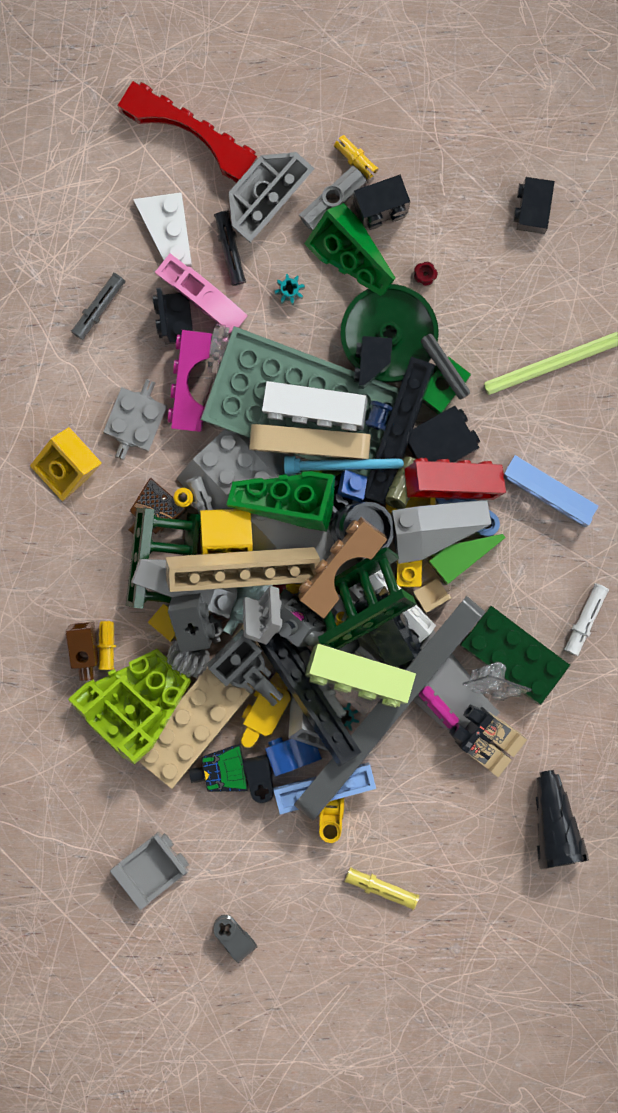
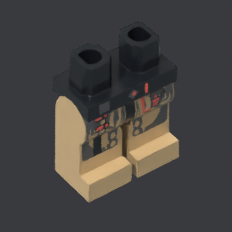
[449,704,527,777]

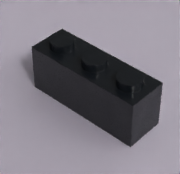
[354,586,421,667]

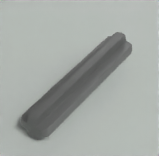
[421,334,470,400]

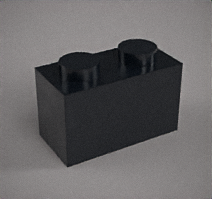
[513,177,555,234]

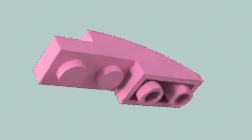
[155,253,248,333]

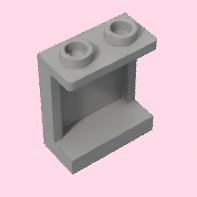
[110,832,189,910]

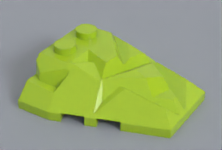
[68,649,191,765]

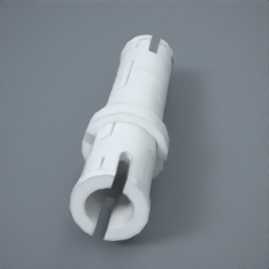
[564,583,609,656]

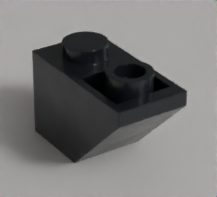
[354,336,392,389]

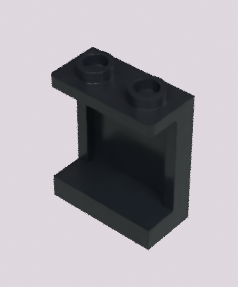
[408,405,480,463]

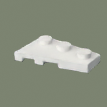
[133,193,192,266]

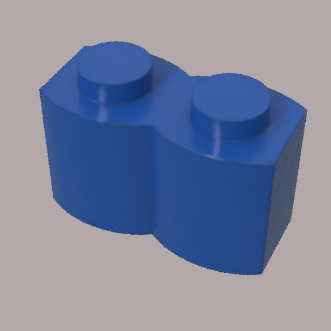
[265,737,322,777]

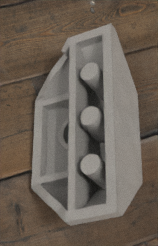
[228,152,315,243]

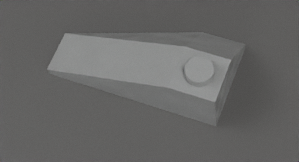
[391,500,491,564]
[131,559,237,618]

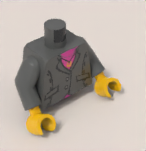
[279,583,344,647]

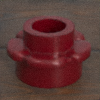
[414,262,438,286]

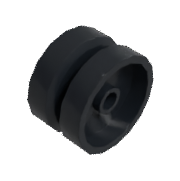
[331,502,394,549]

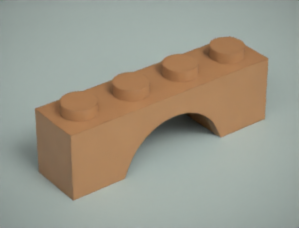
[298,517,387,618]

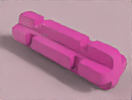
[418,685,459,729]

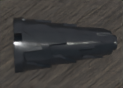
[536,770,589,869]

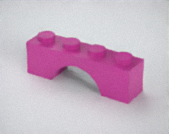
[168,330,213,432]

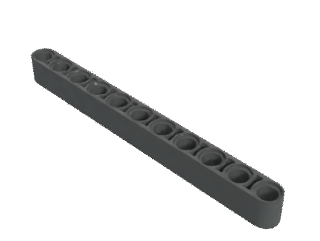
[294,596,486,821]

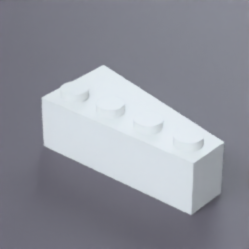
[262,381,368,431]

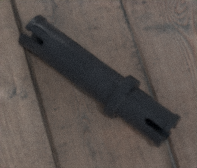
[214,211,246,286]

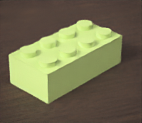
[305,644,416,708]

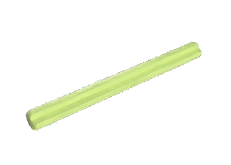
[484,332,618,395]

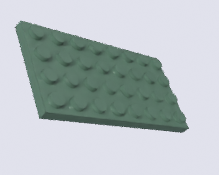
[200,326,400,480]

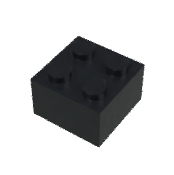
[353,174,410,230]

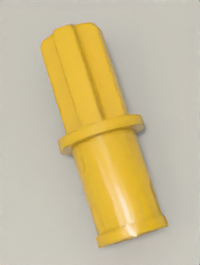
[97,621,116,670]

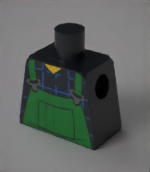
[189,743,248,792]

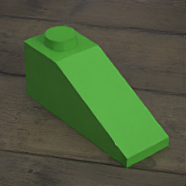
[428,534,506,585]

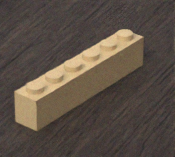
[166,547,320,592]

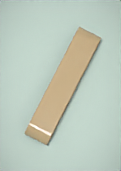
[249,424,371,459]

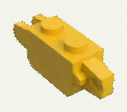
[241,672,291,748]

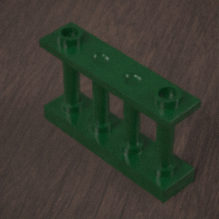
[126,507,201,609]
[318,547,416,650]

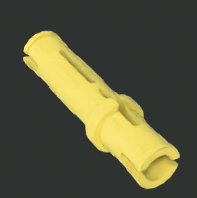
[344,867,419,910]

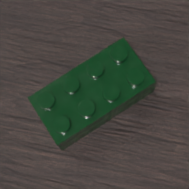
[459,606,571,705]

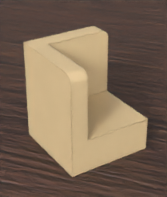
[413,579,451,613]

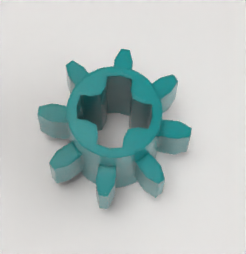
[275,274,305,305]
[340,702,360,731]

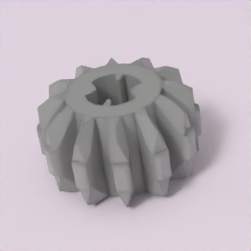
[167,641,210,678]

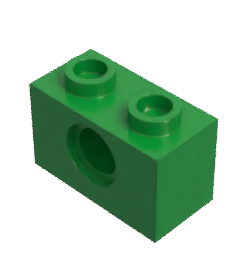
[422,356,471,414]

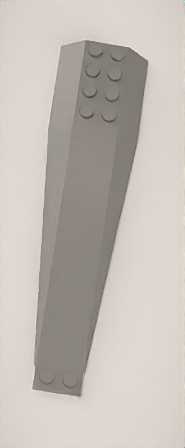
[176,429,500,731]

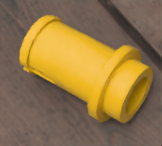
[173,488,194,507]

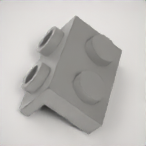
[243,586,282,644]

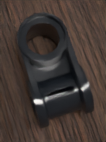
[243,754,274,803]

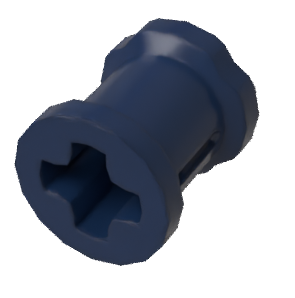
[364,401,393,431]

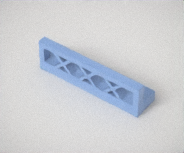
[504,455,599,527]
[274,762,376,814]

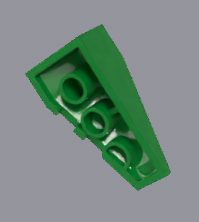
[304,203,396,296]
[226,471,335,532]

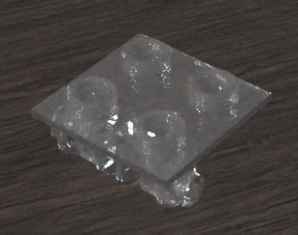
[463,662,531,701]

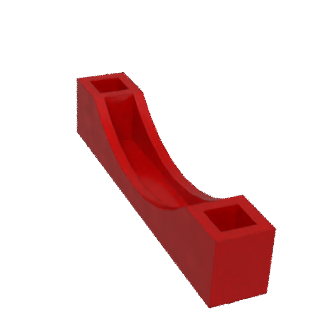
[117,81,258,183]

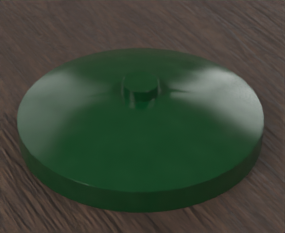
[340,284,439,383]

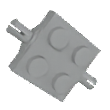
[103,379,167,460]

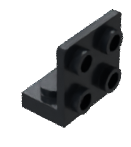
[153,288,193,345]

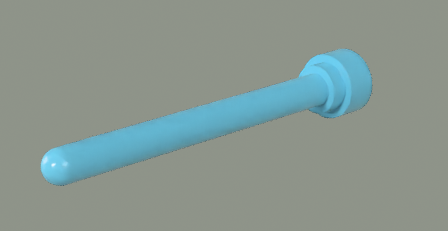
[284,456,404,476]

